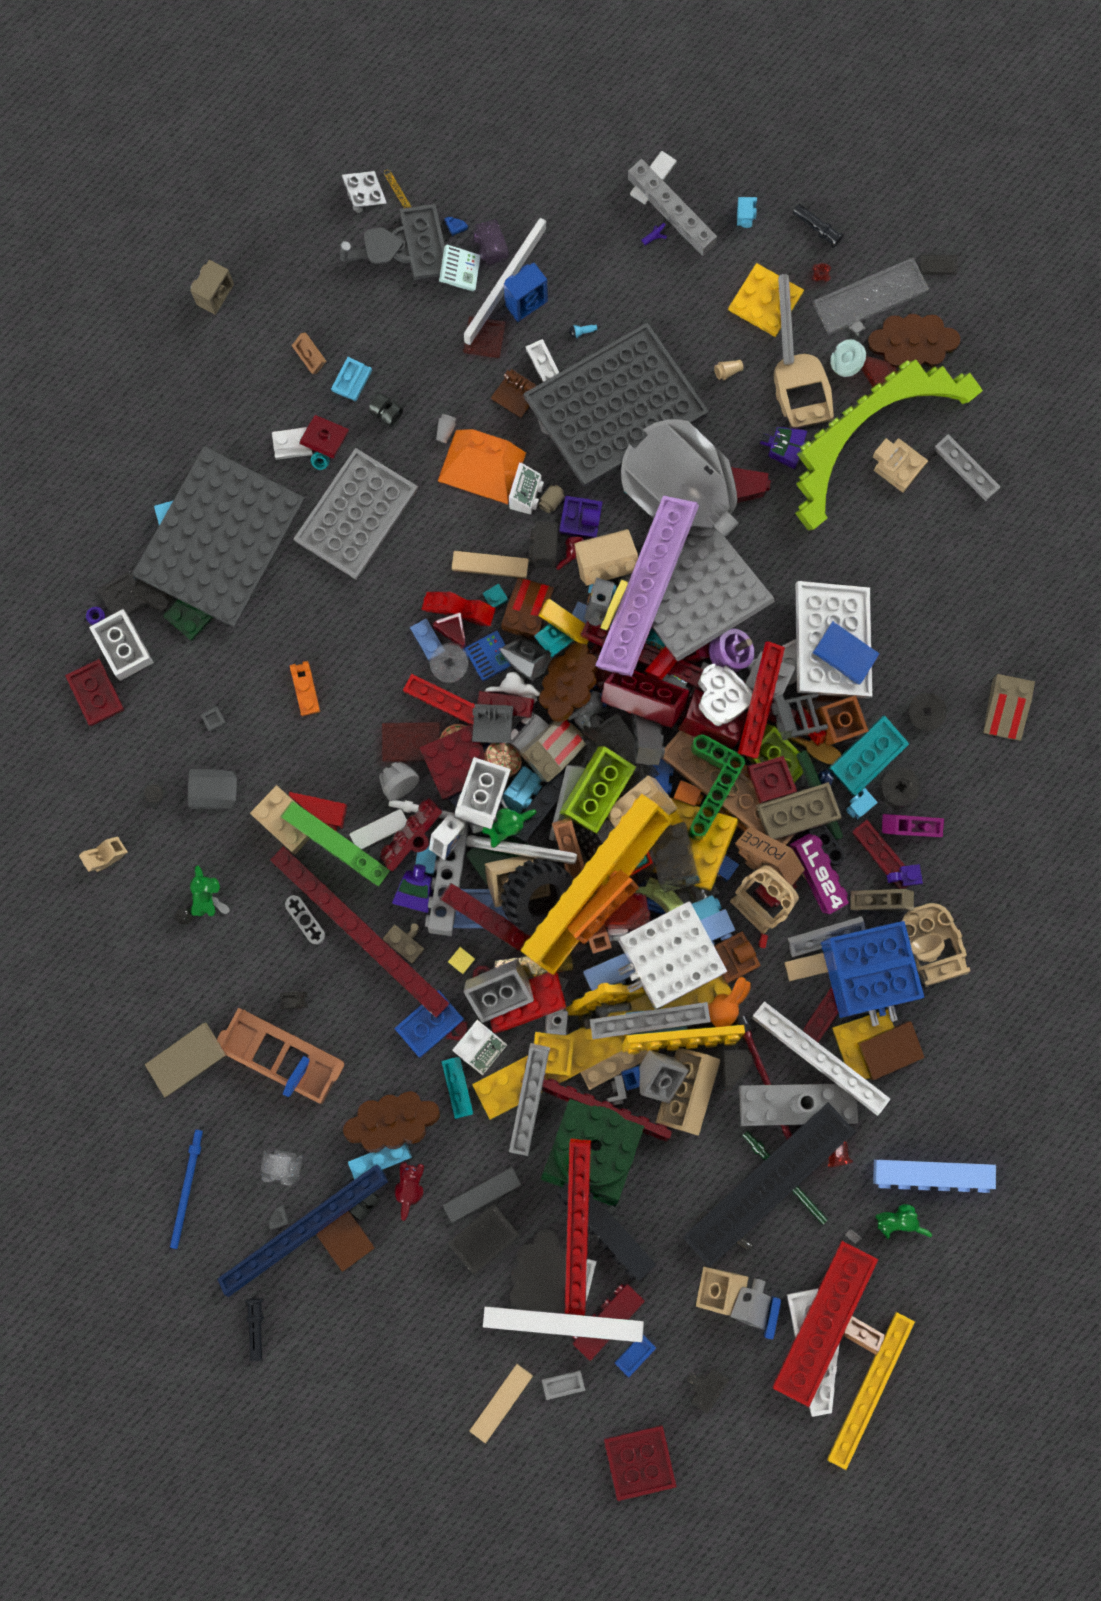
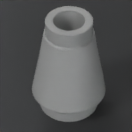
[436,414,456,443]

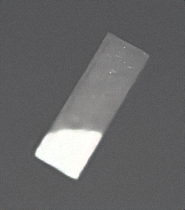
[812,258,929,335]

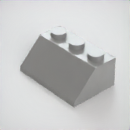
[463,959,534,1023]

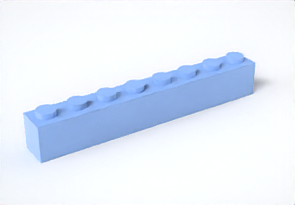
[583,909,735,991]

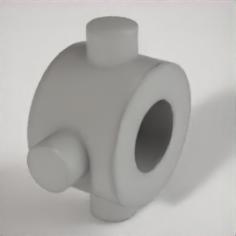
[849,320,865,336]

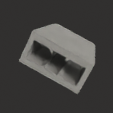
[731,1278,771,1330]

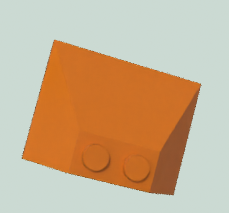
[438,429,526,504]

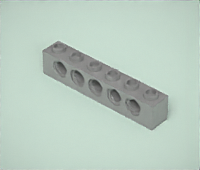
[628,159,717,256]
[425,821,469,936]

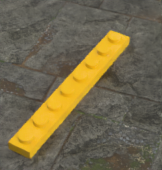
[827,1312,915,1470]

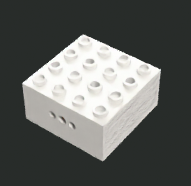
[618,901,727,1010]

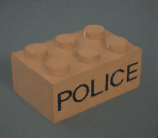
[735,826,805,886]

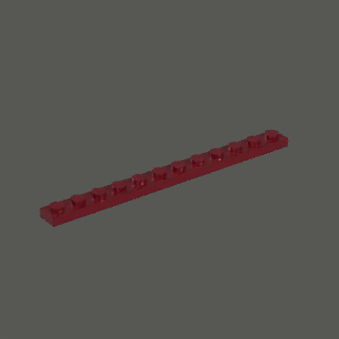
[580,621,797,725]
[270,846,450,1018]

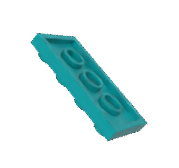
[829,716,909,796]

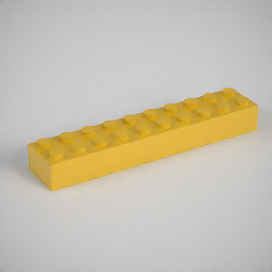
[521,794,673,975]

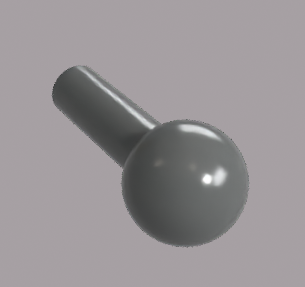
[595,1003,631,1018]

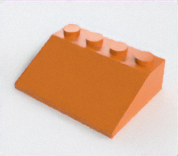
[567,869,639,944]

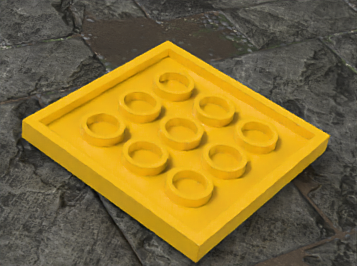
[640,798,738,891]

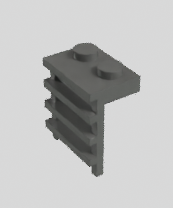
[771,693,828,741]

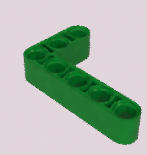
[688,735,745,840]

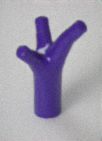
[641,223,667,246]

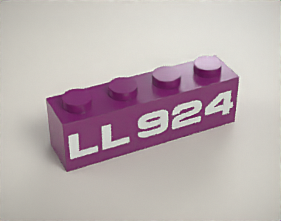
[789,834,849,914]

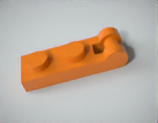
[290,661,320,716]

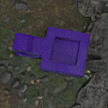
[887,864,923,887]

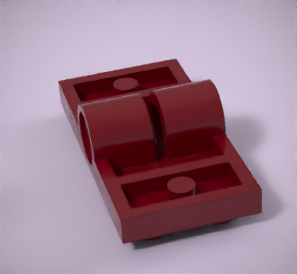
[380,798,442,872]

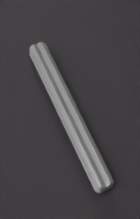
[778,274,794,365]

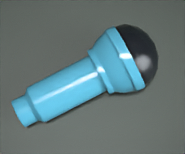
[569,325,597,338]

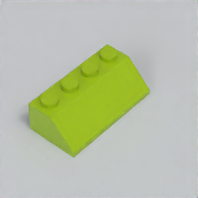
[559,746,636,833]

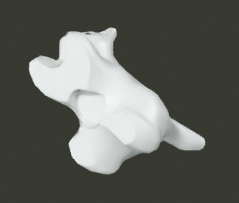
[485,672,540,703]

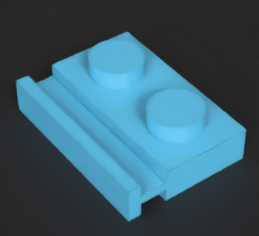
[331,357,372,402]

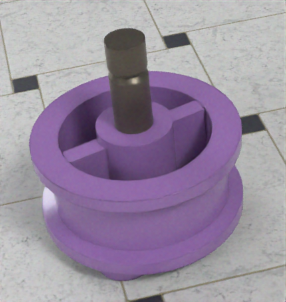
[709,628,754,673]

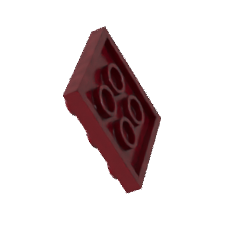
[420,725,485,800]
[604,1425,676,1501]

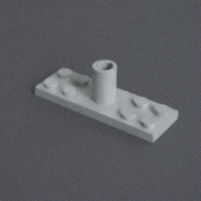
[739,1084,858,1126]

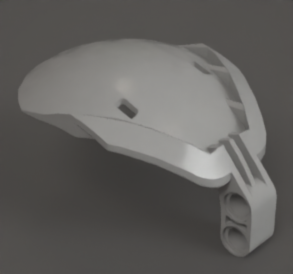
[621,419,739,537]

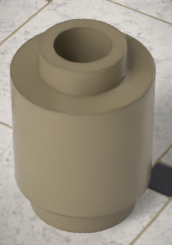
[538,485,565,514]

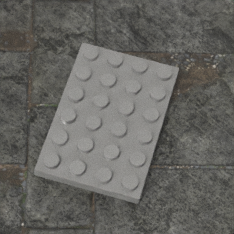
[294,448,418,580]

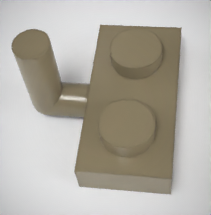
[382,924,424,964]

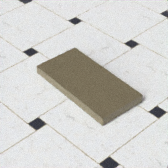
[756,782,842,840]
[145,1023,226,1098]

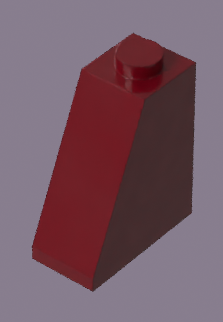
[731,467,771,503]

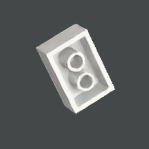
[89,609,154,681]
[454,757,511,829]

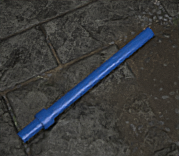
[170,1129,203,1249]

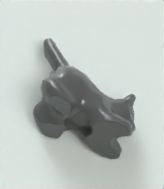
[568,691,610,729]

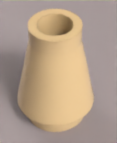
[714,360,743,380]

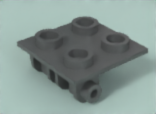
[472,704,513,744]

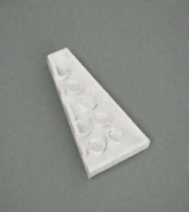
[786,1288,839,1417]

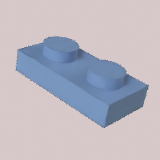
[410,619,445,660]

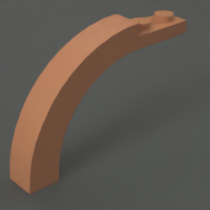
[552,817,612,954]

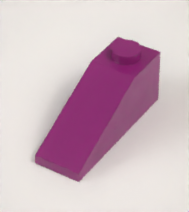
[882,814,944,837]

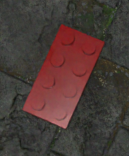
[490,971,566,1034]

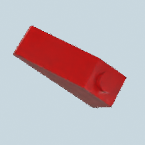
[289,792,347,831]

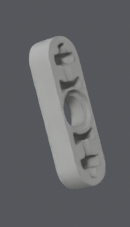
[285,895,325,945]

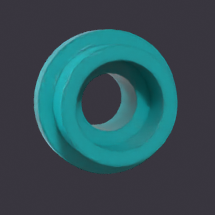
[311,452,330,470]

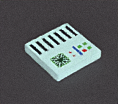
[439,245,481,291]

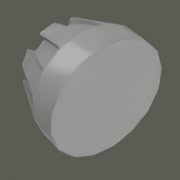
[379,762,420,801]

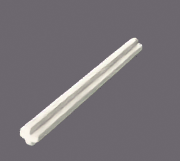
[466,835,577,864]

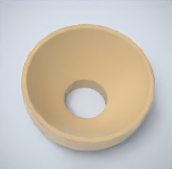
[911,934,945,962]

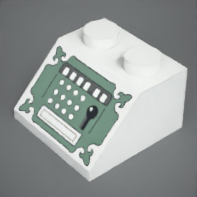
[509,463,544,515]
[452,1020,507,1075]

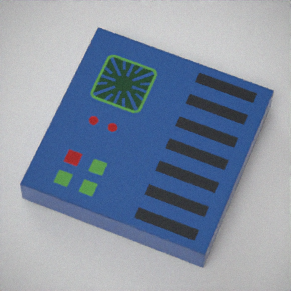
[464,631,511,682]

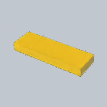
[538,599,589,645]

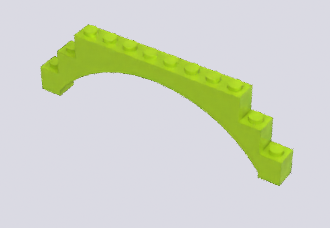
[795,359,983,531]

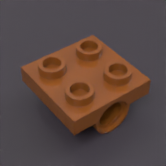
[714,931,761,984]

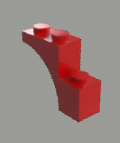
[422,592,496,626]

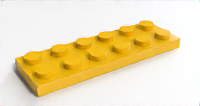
[622,1025,745,1054]

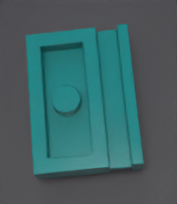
[534,624,574,657]

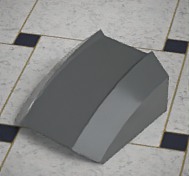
[498,637,552,681]
[188,769,237,809]

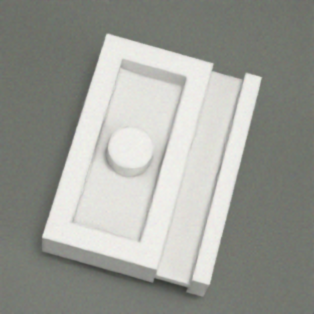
[272,427,313,460]

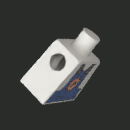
[429,815,467,860]

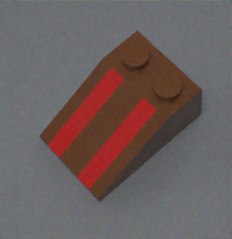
[501,577,554,641]

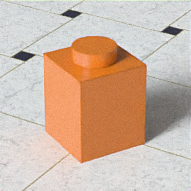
[673,780,704,807]

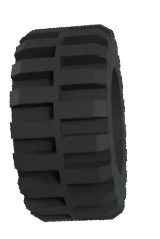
[501,859,573,935]

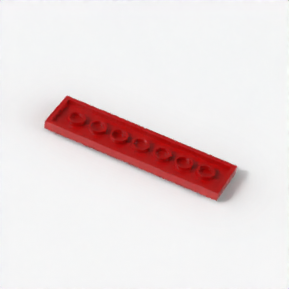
[772,1241,878,1407]

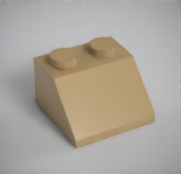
[696,1267,748,1316]

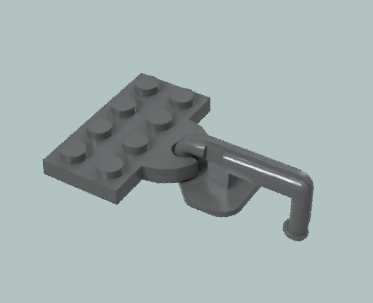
[340,204,445,280]

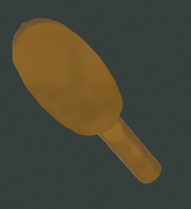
[787,736,841,765]

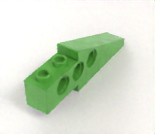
[280,801,390,886]

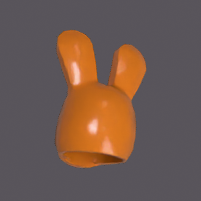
[708,977,751,1027]

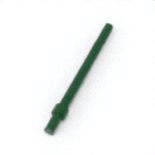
[742,1130,828,1225]

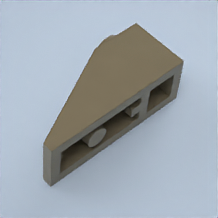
[850,889,914,911]

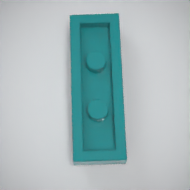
[441,1057,473,1119]

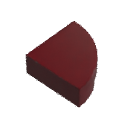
[446,1021,468,1040]

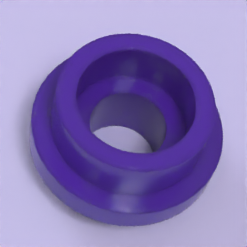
[86,607,105,625]

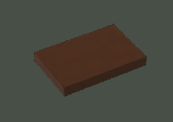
[857,1021,925,1080]
[316,1211,375,1272]

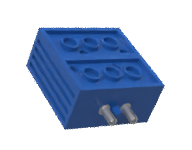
[821,921,924,1026]

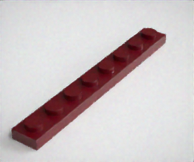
[521,1075,672,1142]

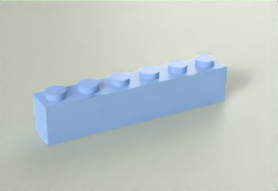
[873,1160,996,1193]

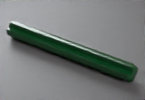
[796,751,843,840]

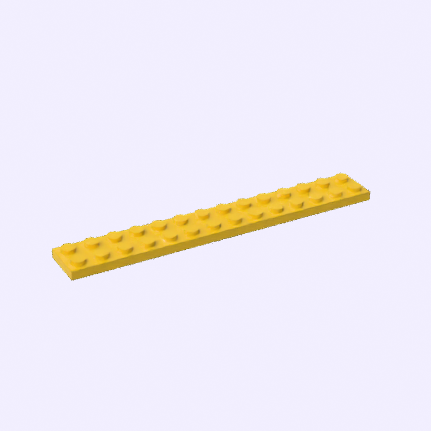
[472,975,732,1120]

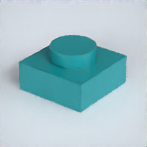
[482,584,508,608]

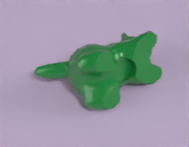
[482,808,536,848]
[190,865,220,917]
[875,1204,932,1239]

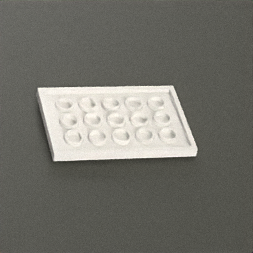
[796,581,872,699]

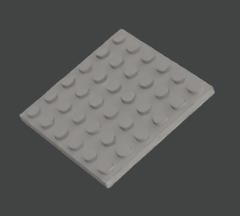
[618,529,775,662]

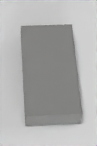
[542,1370,585,1400]

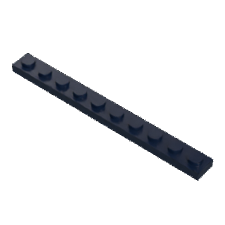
[217,1164,388,1297]

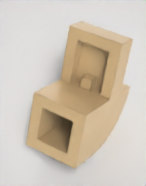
[79,837,128,872]

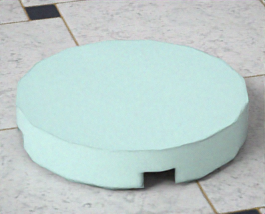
[830,339,866,377]

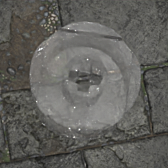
[430,643,469,683]
[260,1150,303,1185]

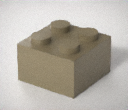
[190,260,234,315]

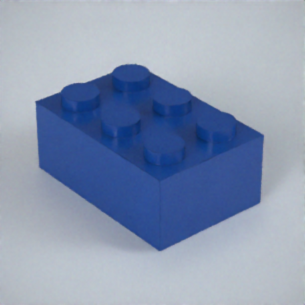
[503,263,548,322]

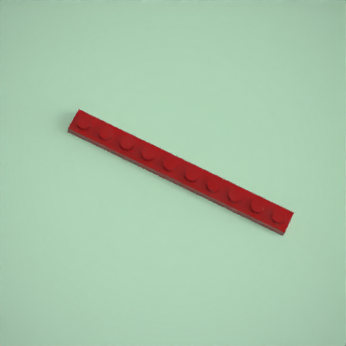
[565,1139,591,1316]

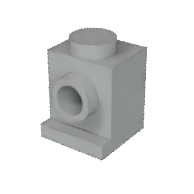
[544,1009,568,1035]

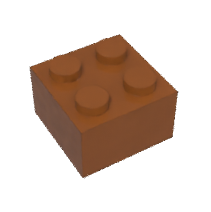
[815,695,868,746]

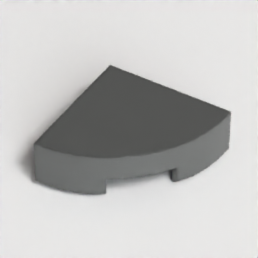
[269,1205,289,1230]

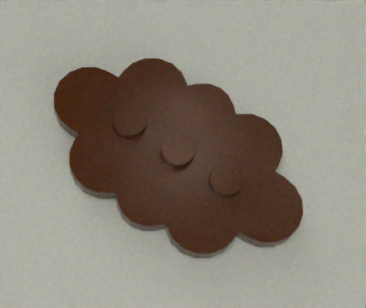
[867,314,960,368]
[539,643,599,722]
[343,1091,440,1153]

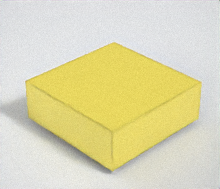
[448,947,475,974]

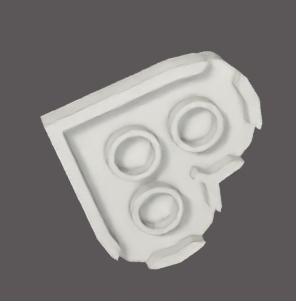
[698,664,753,726]

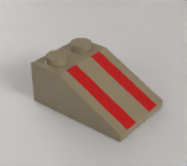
[983,674,1035,741]
[519,720,586,782]

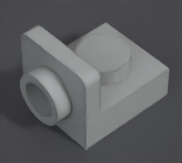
[607,1075,627,1105]

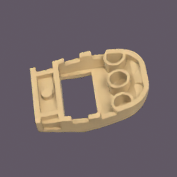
[774,354,834,429]
[730,865,799,934]
[902,903,970,988]

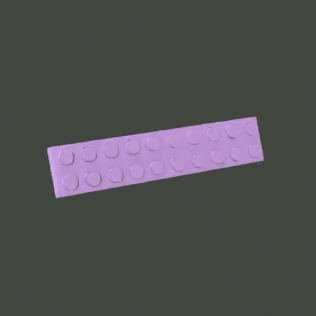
[595,496,699,677]

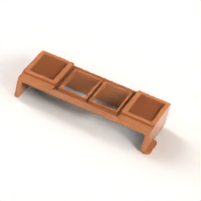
[217,1008,344,1104]

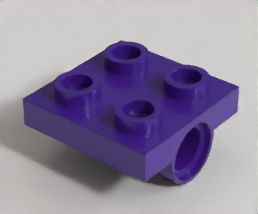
[559,496,602,539]

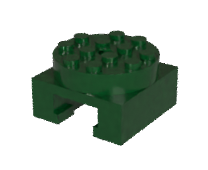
[541,1099,644,1207]

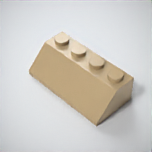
[655,1048,720,1136]

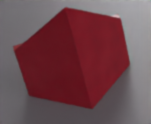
[433,612,466,649]

